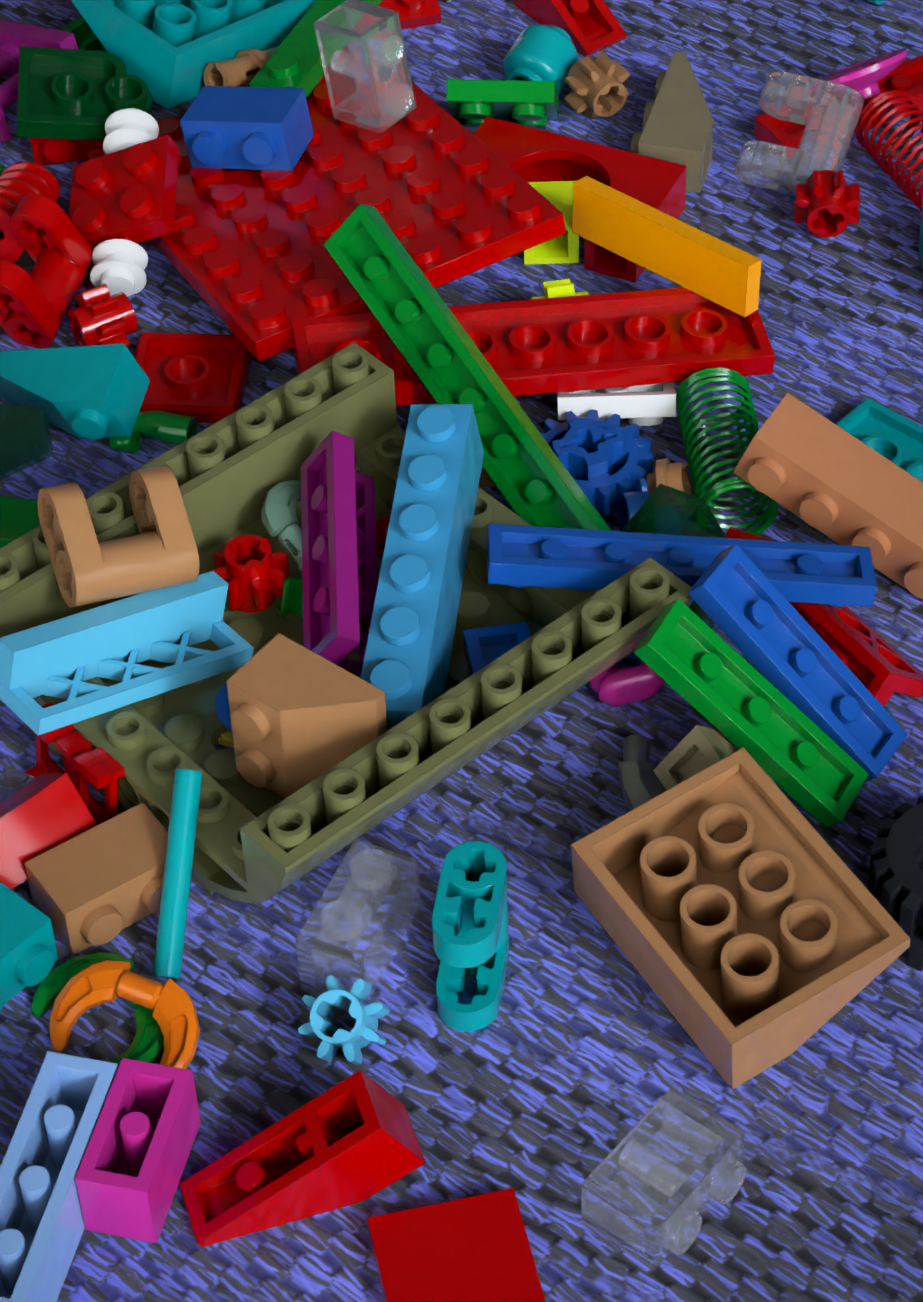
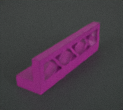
[301,431,378,678]

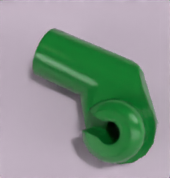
[108,410,197,454]

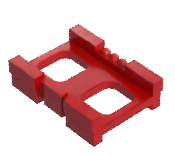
[23,702,125,825]

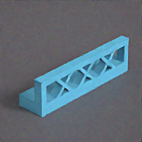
[0,571,254,736]

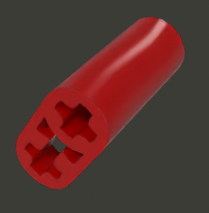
[0,194,93,349]

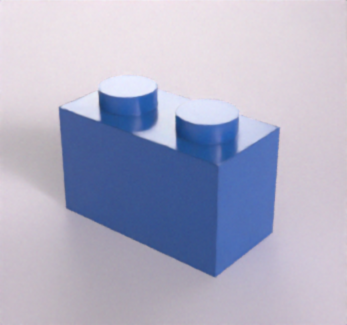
[180,86,314,171]

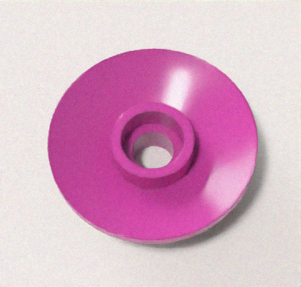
[805,48,908,104]

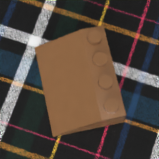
[571,747,911,1090]

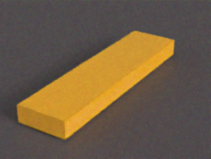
[572,176,762,317]

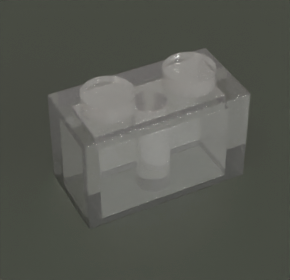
[314,0,416,133]
[295,840,421,1002]
[581,1086,747,1272]

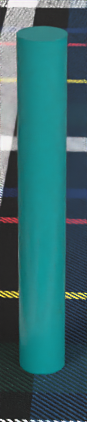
[152,769,202,979]

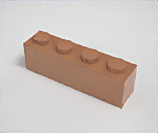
[733,392,923,600]

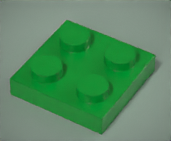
[446,79,559,129]

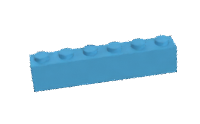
[361,404,484,731]

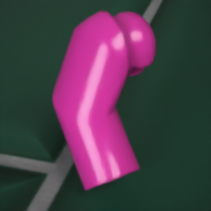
[589,660,665,707]

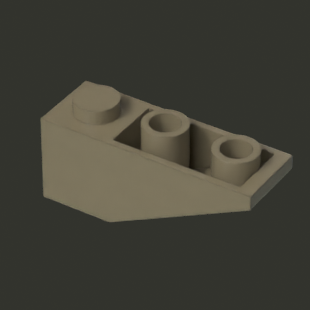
[630,51,714,193]

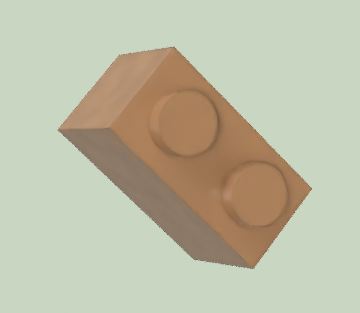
[24,802,191,956]

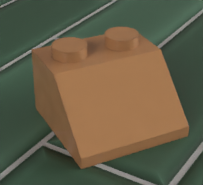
[226,633,387,799]

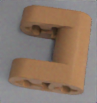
[37,465,200,608]

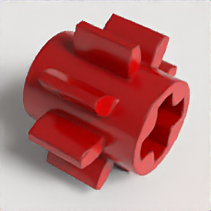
[793,170,861,238]
[68,284,138,347]
[212,535,289,613]

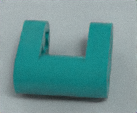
[432,841,509,1032]

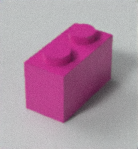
[75,1058,201,1244]

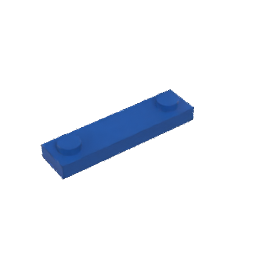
[688,544,908,782]

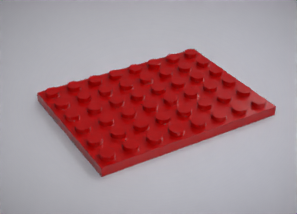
[85,42,566,362]

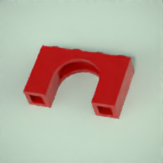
[473,117,686,283]

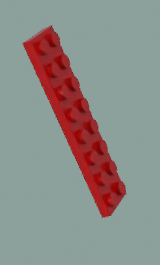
[291,287,775,407]

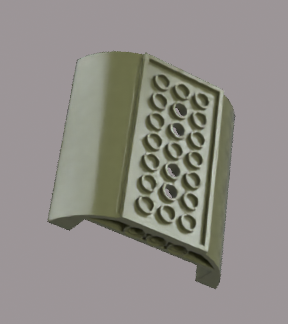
[0,342,694,903]

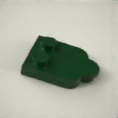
[17,47,152,141]

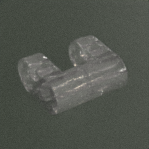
[734,72,864,195]

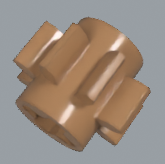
[564,52,630,120]

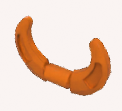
[49,960,200,1069]

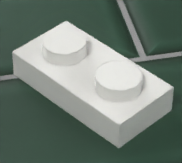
[557,382,676,426]

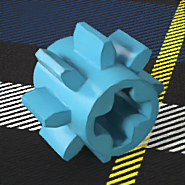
[298,975,390,1065]

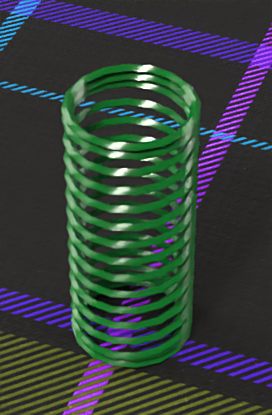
[676,367,777,538]

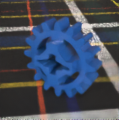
[540,410,653,517]

